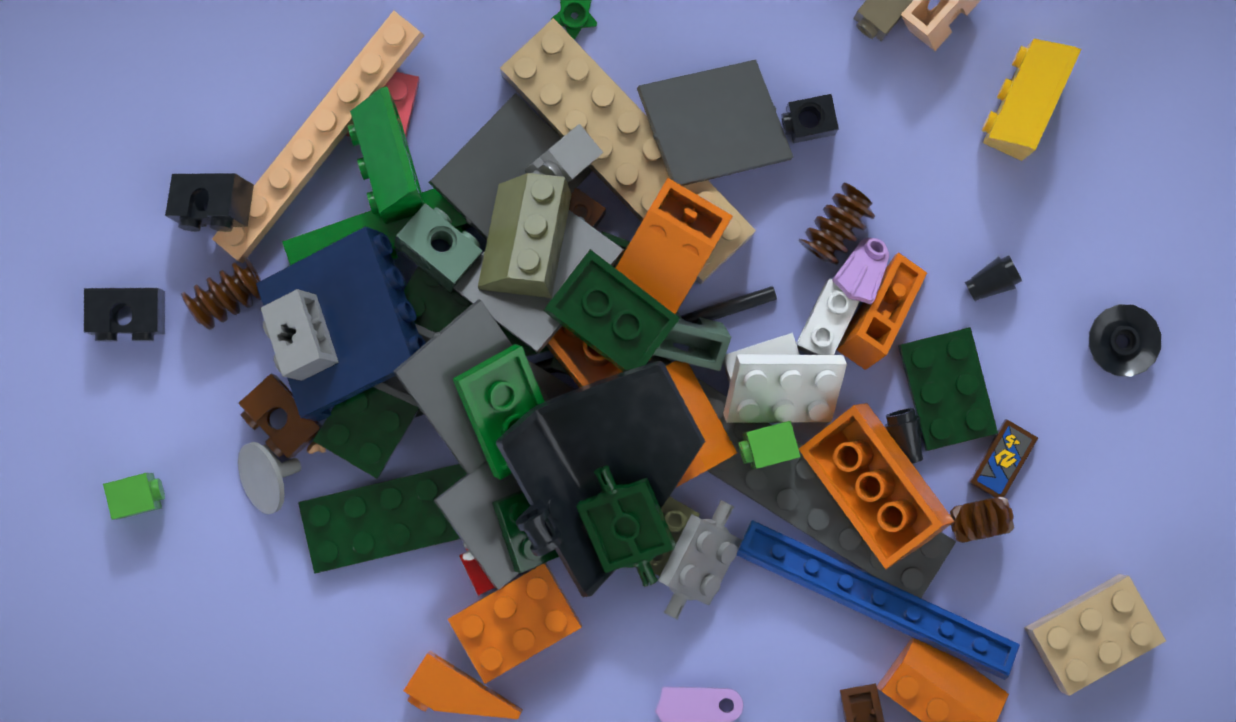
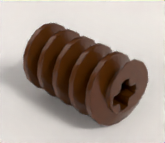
[798,182,875,265]
[181,257,262,330]

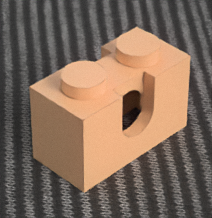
[901,0,981,51]

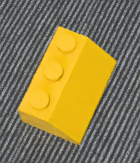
[981,39,1081,161]

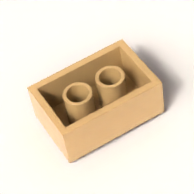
[1024,574,1166,696]

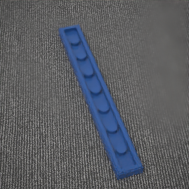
[736,520,1020,680]

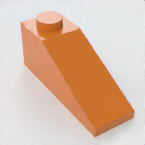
[836,252,927,370]
[403,650,523,719]

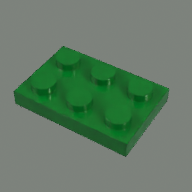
[453,344,545,480]

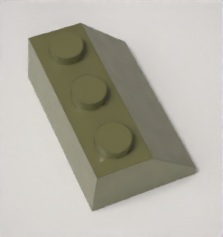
[478,173,572,298]

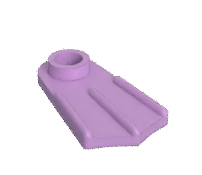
[832,238,889,304]
[655,687,743,722]

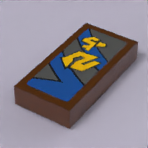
[968,419,1038,498]

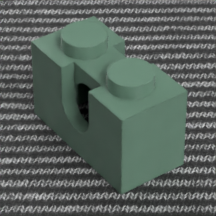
[653,312,731,371]

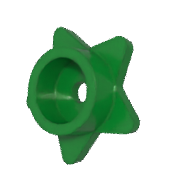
[551,0,597,39]

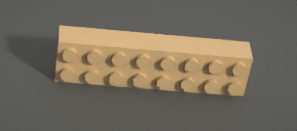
[500,18,756,285]

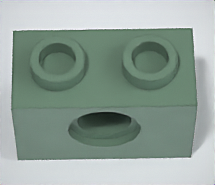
[394,203,482,293]

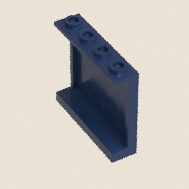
[256,226,426,421]

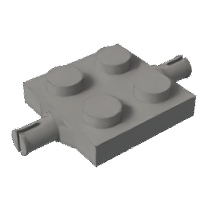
[658,500,742,620]

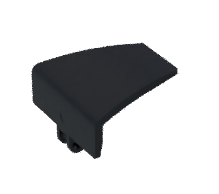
[496,361,706,597]

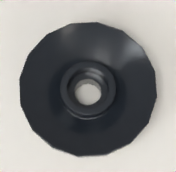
[1088,304,1162,377]

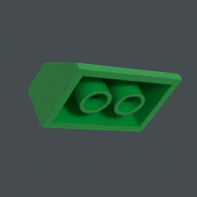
[347,86,425,223]

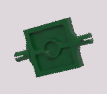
[576,465,676,587]

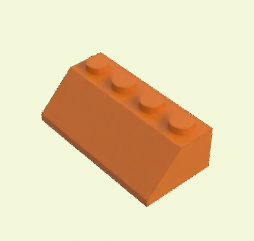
[799,403,955,569]

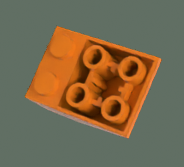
[615,178,733,314]

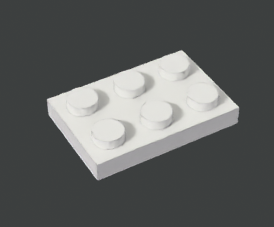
[723,355,847,423]

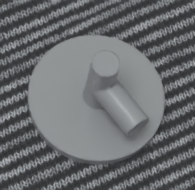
[238,442,301,514]

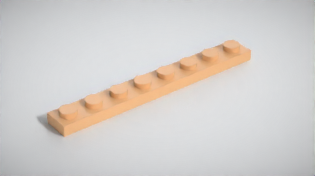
[212,10,425,263]

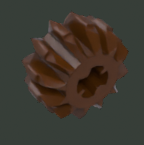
[950,497,1014,543]

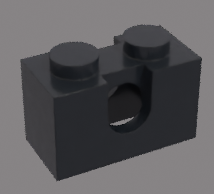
[165,173,254,232]
[84,288,165,342]

